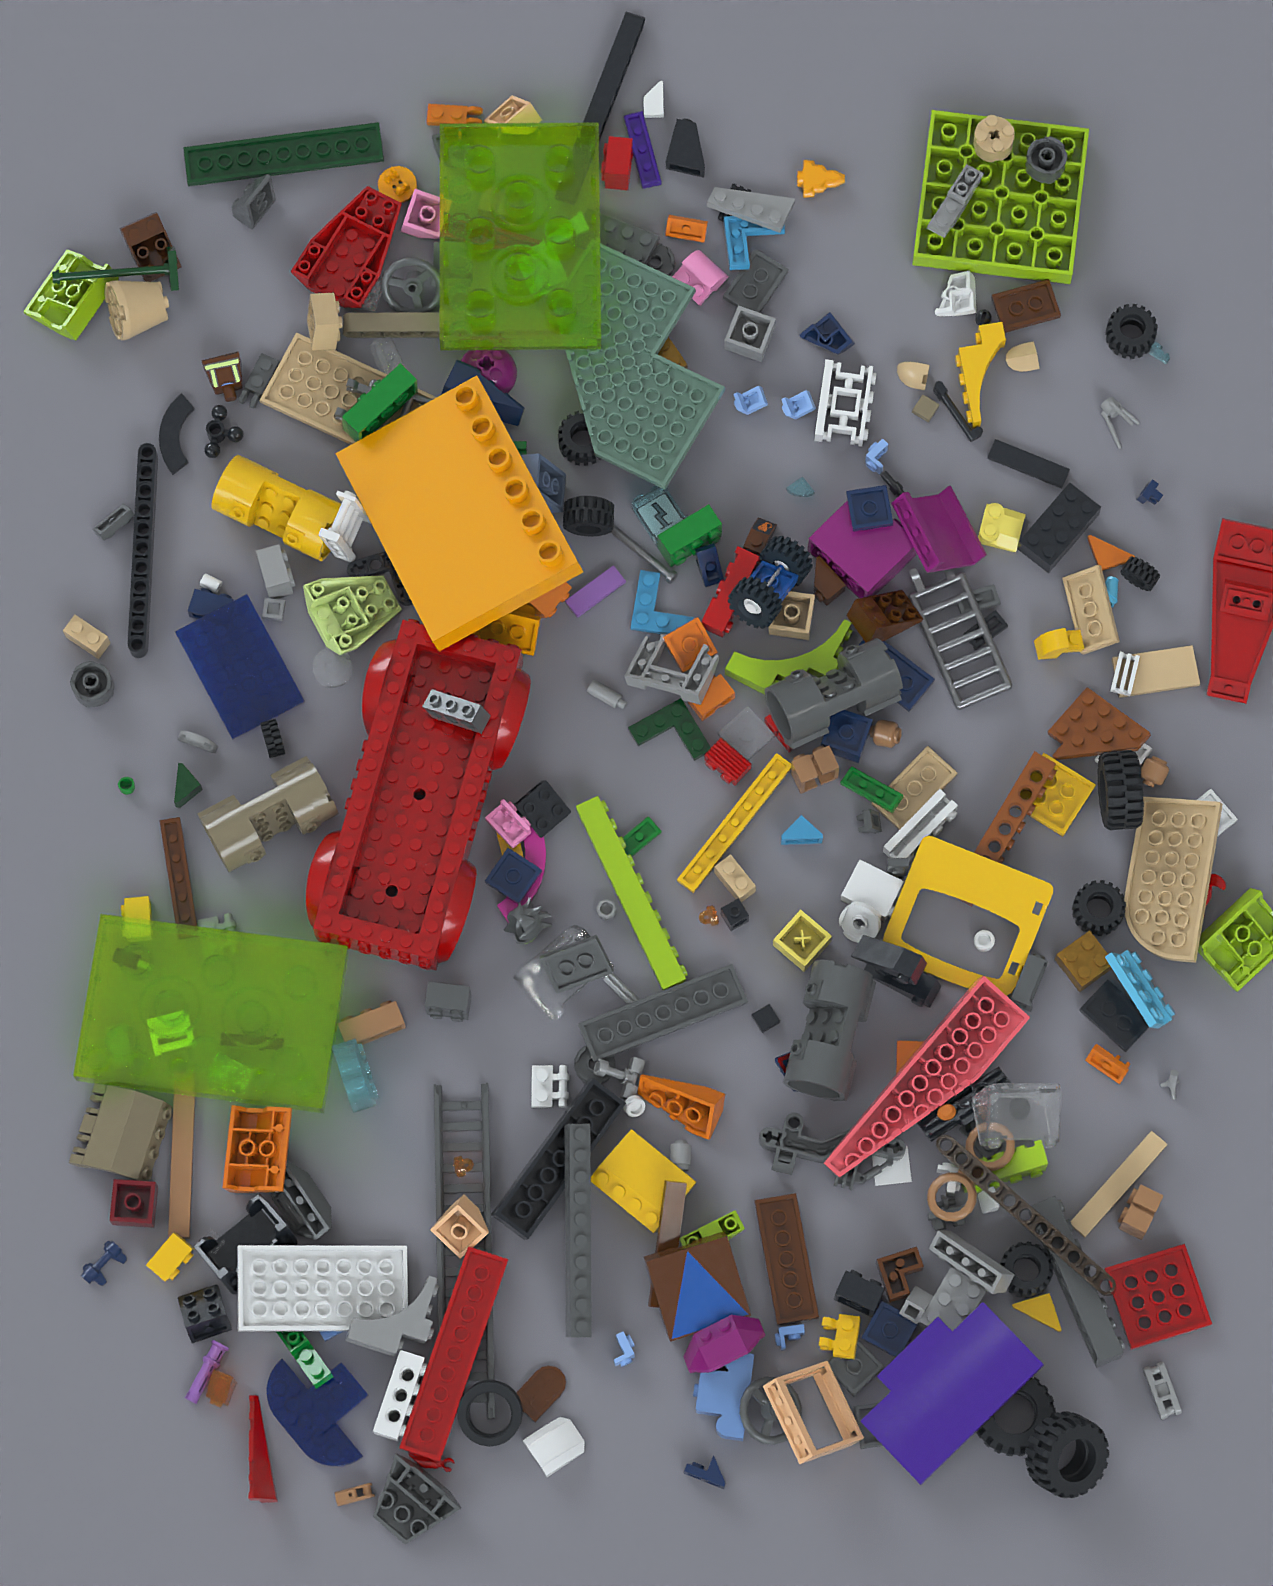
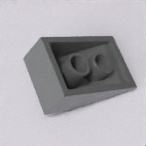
[232,174,276,230]

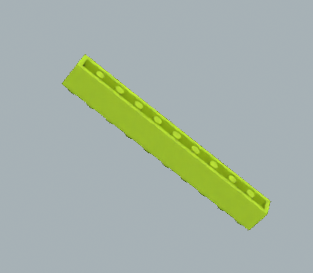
[576,796,688,990]

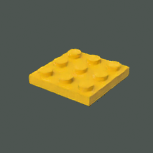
[1017,753,1096,837]

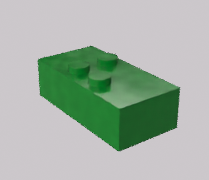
[342,363,418,442]

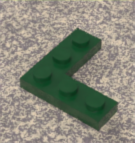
[628,698,711,761]

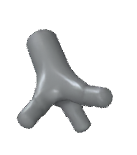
[1160,1070,1180,1100]

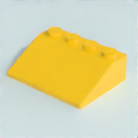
[591,1129,696,1233]

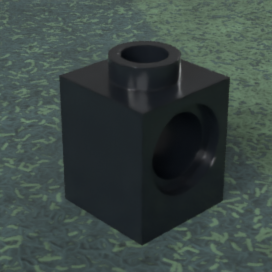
[720,898,749,931]

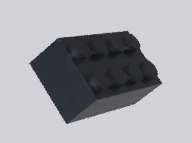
[1017,482,1101,573]

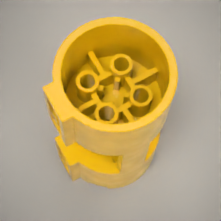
[211,455,341,561]

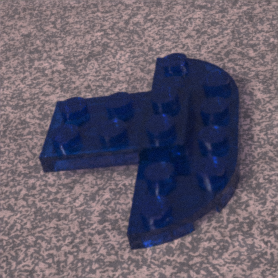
[266,1359,369,1467]

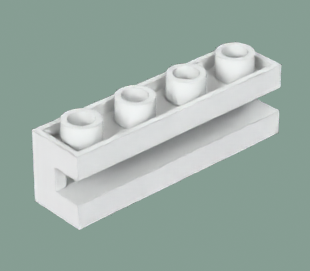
[883,789,958,864]

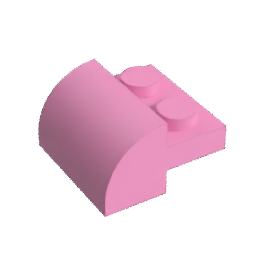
[673,250,729,306]

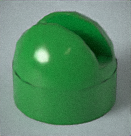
[118,777,135,795]

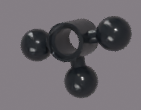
[204,405,244,458]

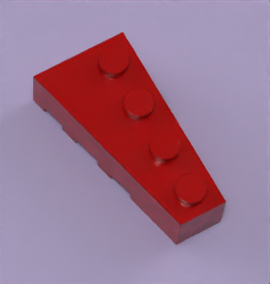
[701,546,759,638]

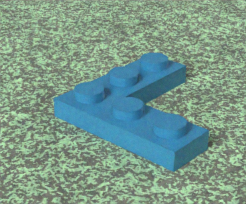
[723,216,785,270]
[631,570,694,634]

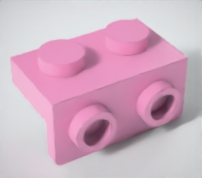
[485,799,531,849]

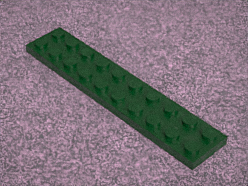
[183,122,384,186]

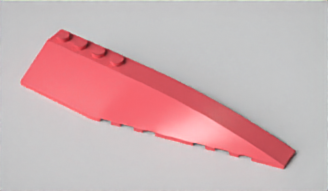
[823,976,1030,1177]

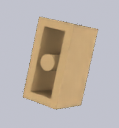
[63,615,111,659]
[714,854,756,903]

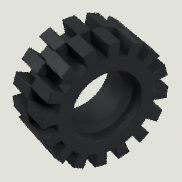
[1121,556,1160,591]
[260,719,285,758]

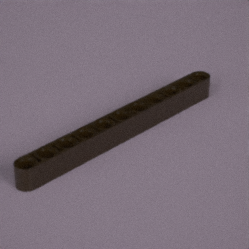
[936,1135,1117,1296]

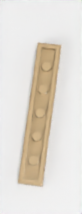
[1071,1131,1168,1238]

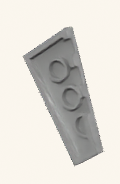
[707,187,795,233]

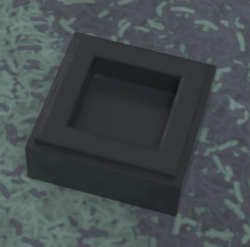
[751,1004,780,1033]

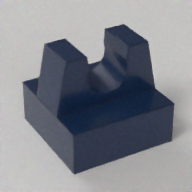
[1136,479,1163,505]

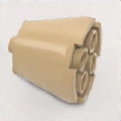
[105,280,169,341]

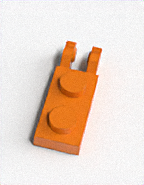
[427,104,483,127]

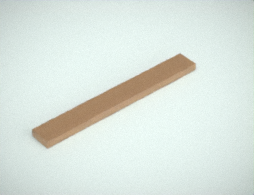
[168,1072,196,1239]

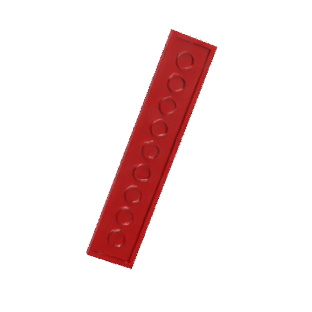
[399,1246,509,1462]

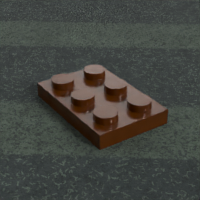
[991,279,1061,333]

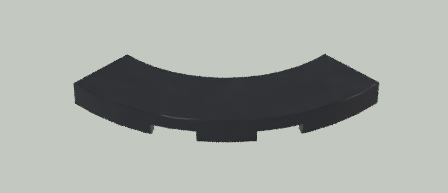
[159,393,195,475]

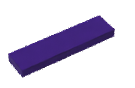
[623,111,662,189]

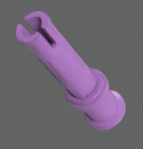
[185,1340,229,1404]

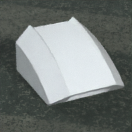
[523,1417,584,1478]

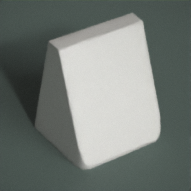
[978,1187,999,1214]

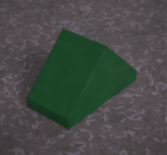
[174,763,203,808]

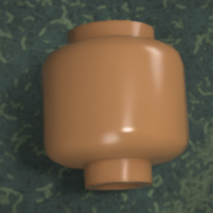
[870,719,902,748]
[1141,756,1169,787]

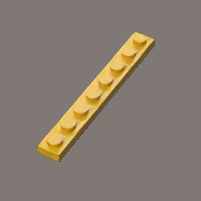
[677,753,791,893]

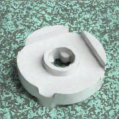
[839,901,881,943]

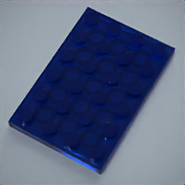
[175,594,305,740]

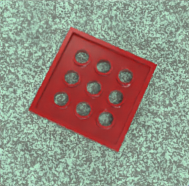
[1104,1244,1212,1350]

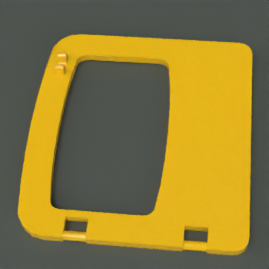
[883,836,1053,996]

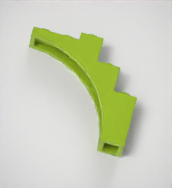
[725,619,853,695]

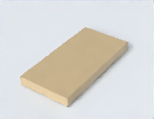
[1062,565,1120,655]
[1112,645,1200,698]
[871,746,958,830]

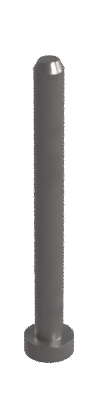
[611,526,678,584]

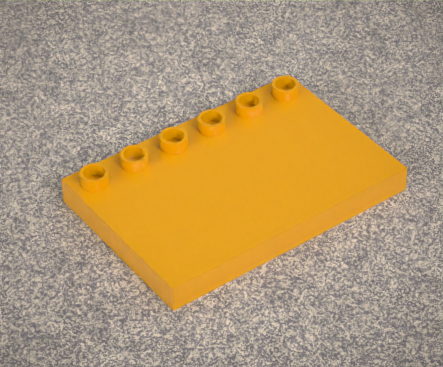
[335,375,583,652]

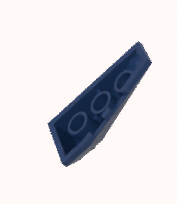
[441,359,525,426]

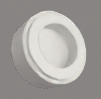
[974,930,995,952]
[623,1095,645,1117]

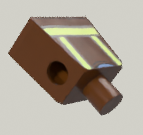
[202,351,243,402]

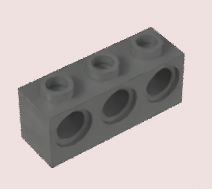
[422,689,491,734]

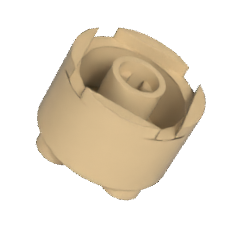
[973,115,1014,162]

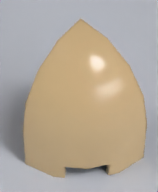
[1006,341,1040,372]
[897,362,930,390]

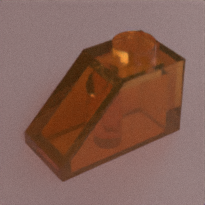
[206,1369,237,1408]

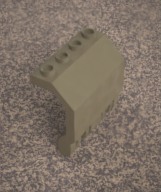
[69,1083,173,1181]

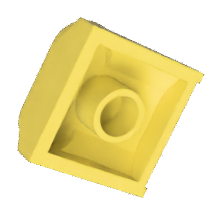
[978,503,1026,553]

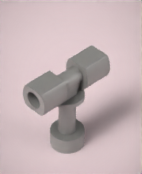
[593,1057,645,1100]

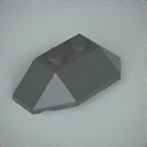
[271,1160,332,1241]

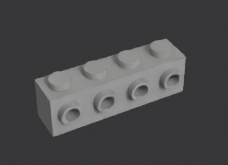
[929,1230,1015,1294]

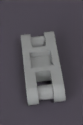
[1142,1361,1182,1420]

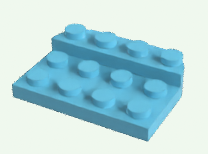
[1105,950,1175,1029]

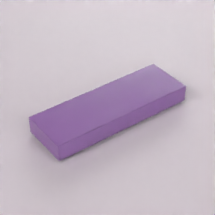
[565,565,626,618]

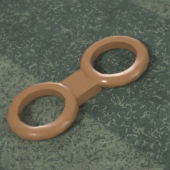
[927,1122,1015,1222]

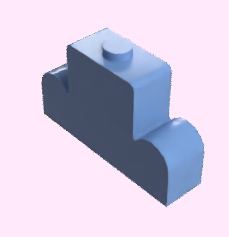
[693,1353,754,1441]

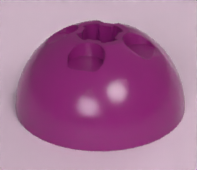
[461,344,517,394]

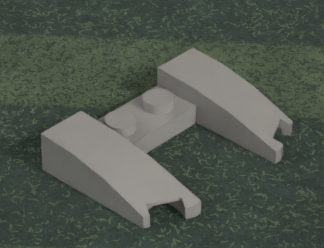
[624,634,719,705]

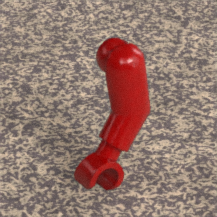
[408,1452,455,1472]

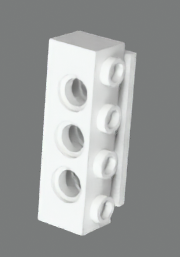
[373,1350,428,1442]

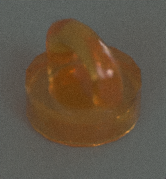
[699,905,719,926]
[453,1156,474,1177]

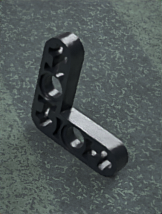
[347,551,413,606]

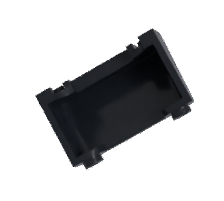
[193,1193,298,1294]

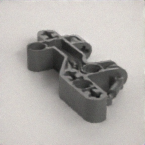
[759,1112,906,1191]

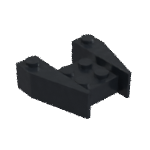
[852,935,942,1008]

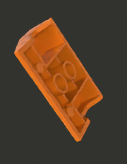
[222,1105,292,1193]

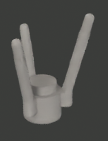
[1101,397,1140,449]

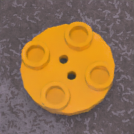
[378,166,417,203]

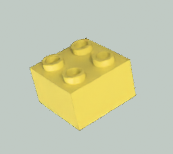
[773,909,832,972]

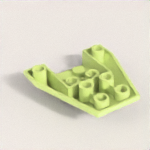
[303,575,402,655]

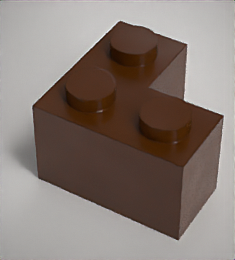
[876,1246,924,1303]

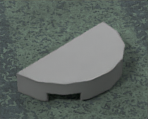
[178,731,218,753]

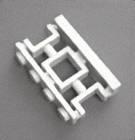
[814,359,876,447]

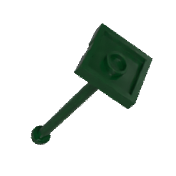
[52,247,179,291]

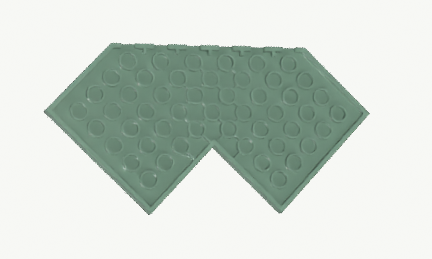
[552,240,725,490]

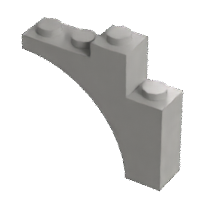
[345,1276,439,1356]

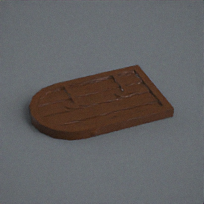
[516,1366,566,1422]

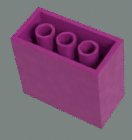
[808,488,917,598]

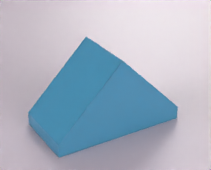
[781,815,823,845]

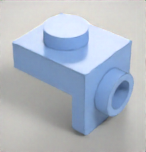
[734,386,768,415]
[781,390,816,420]
[865,439,888,474]
[614,1331,635,1367]

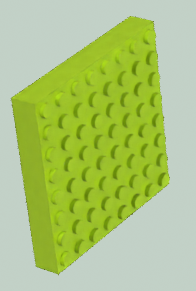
[912,110,1089,284]

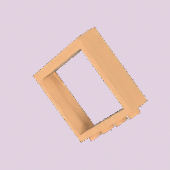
[763,1361,864,1464]

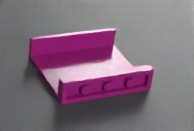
[891,486,987,573]

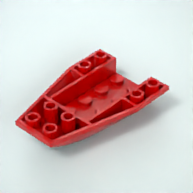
[291,186,402,308]

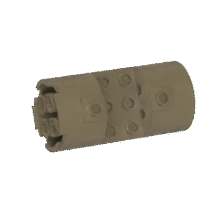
[198,756,339,872]

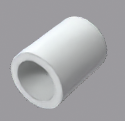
[200,573,222,594]

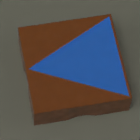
[643,1231,751,1342]

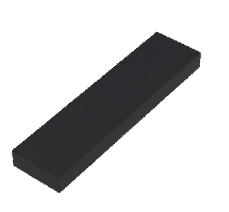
[987,439,1070,489]

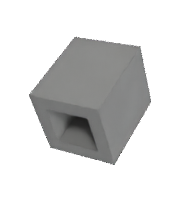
[899,1285,933,1324]

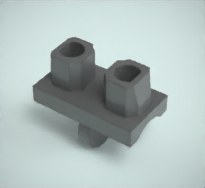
[927,1194,966,1231]

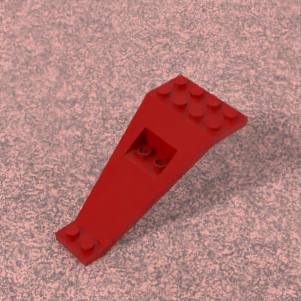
[1206,518,1273,704]

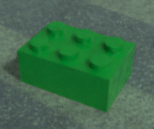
[657,504,722,568]

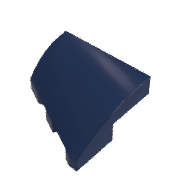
[799,312,855,355]

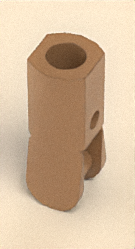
[334,1483,375,1506]

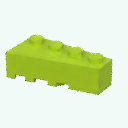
[962,1140,1048,1193]

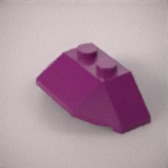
[683,1315,766,1373]

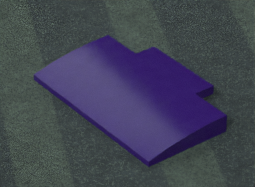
[860,1302,1044,1485]

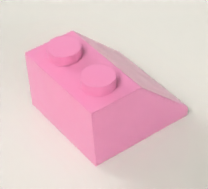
[400,189,452,239]

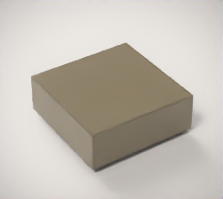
[912,395,940,423]

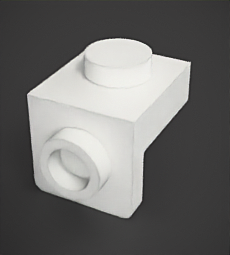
[937,1163,961,1197]

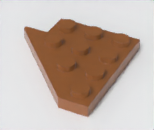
[1048,687,1151,760]

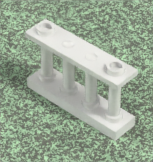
[319,491,371,562]

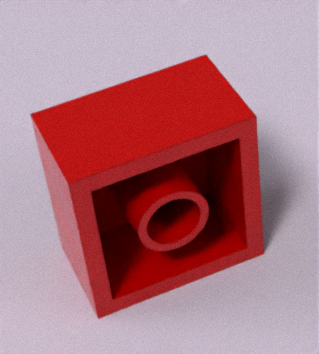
[601,136,633,191]

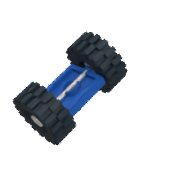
[728,536,813,629]

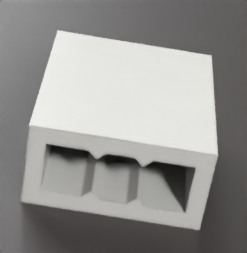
[841,860,904,922]

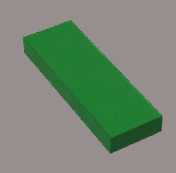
[840,766,903,813]
[622,816,662,857]

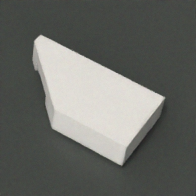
[644,81,664,118]

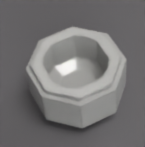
[596,899,617,921]

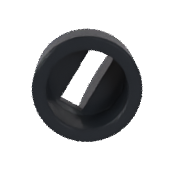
[975,309,992,325]

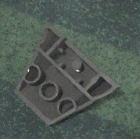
[373,1453,461,1544]

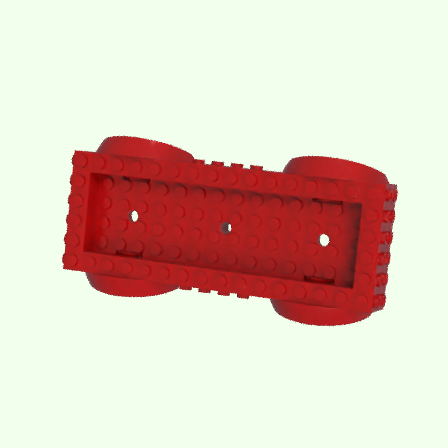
[306,619,531,971]

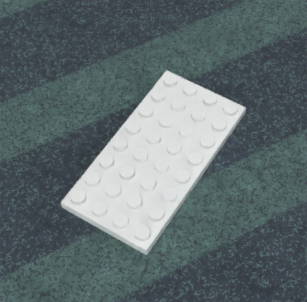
[237,1245,408,1331]

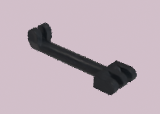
[933,381,983,442]

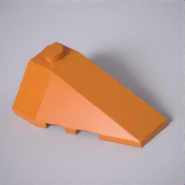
[637,1074,726,1140]

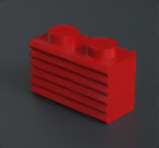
[705,738,752,786]

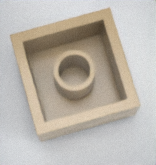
[307,293,342,351]
[769,591,815,640]

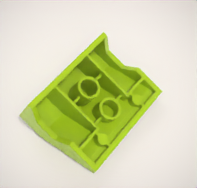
[23,249,119,341]
[1198,888,1273,992]

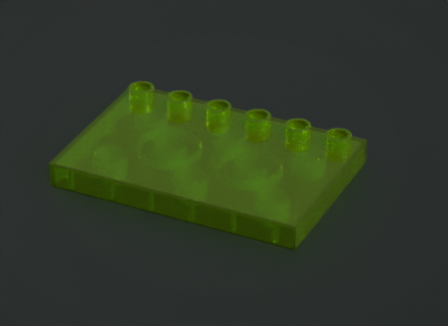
[440,123,601,350]
[73,914,349,1113]

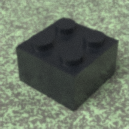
[834,1270,885,1317]

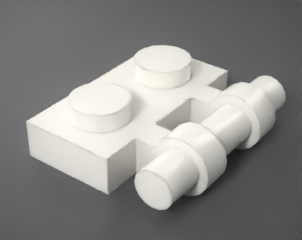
[531,1065,569,1108]

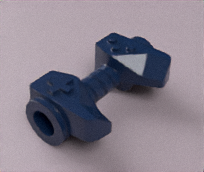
[81,1241,127,1286]

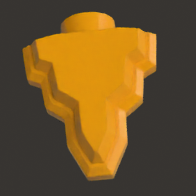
[797,160,845,198]

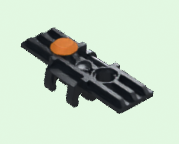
[917,1067,1015,1142]

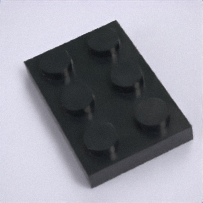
[1079,979,1149,1052]

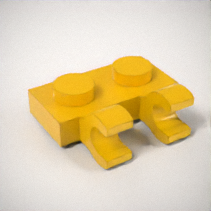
[819,1314,861,1359]

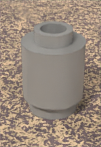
[670,1140,691,1172]

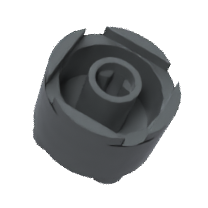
[1025,136,1067,184]
[70,661,114,708]

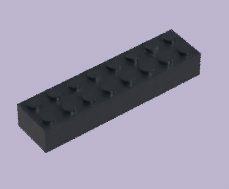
[491,1078,626,1240]

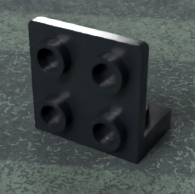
[514,780,571,838]
[178,1284,232,1343]

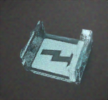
[632,485,688,547]

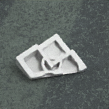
[935,271,977,316]

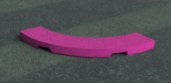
[497,826,546,923]

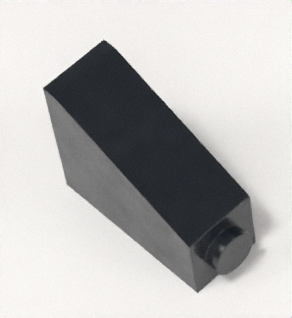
[666,118,705,178]

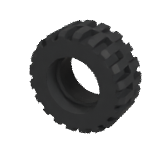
[1097,750,1144,830]
[977,1377,1056,1456]
[1025,1411,1109,1498]

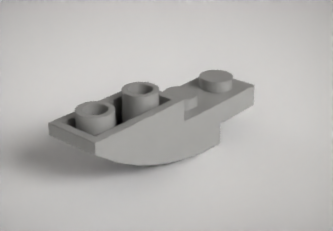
[927,164,984,238]

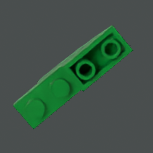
[276,1331,334,1389]

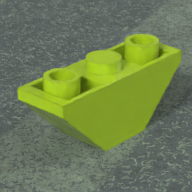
[680,1210,745,1246]

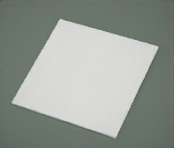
[872,1146,912,1186]

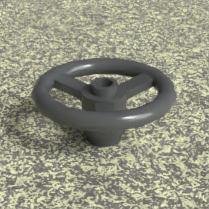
[381,257,444,312]
[739,1376,802,1445]

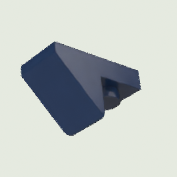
[695,543,724,587]
[684,1455,725,1489]

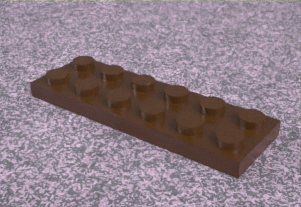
[754,1193,819,1325]

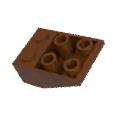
[119,212,182,282]
[846,590,923,642]

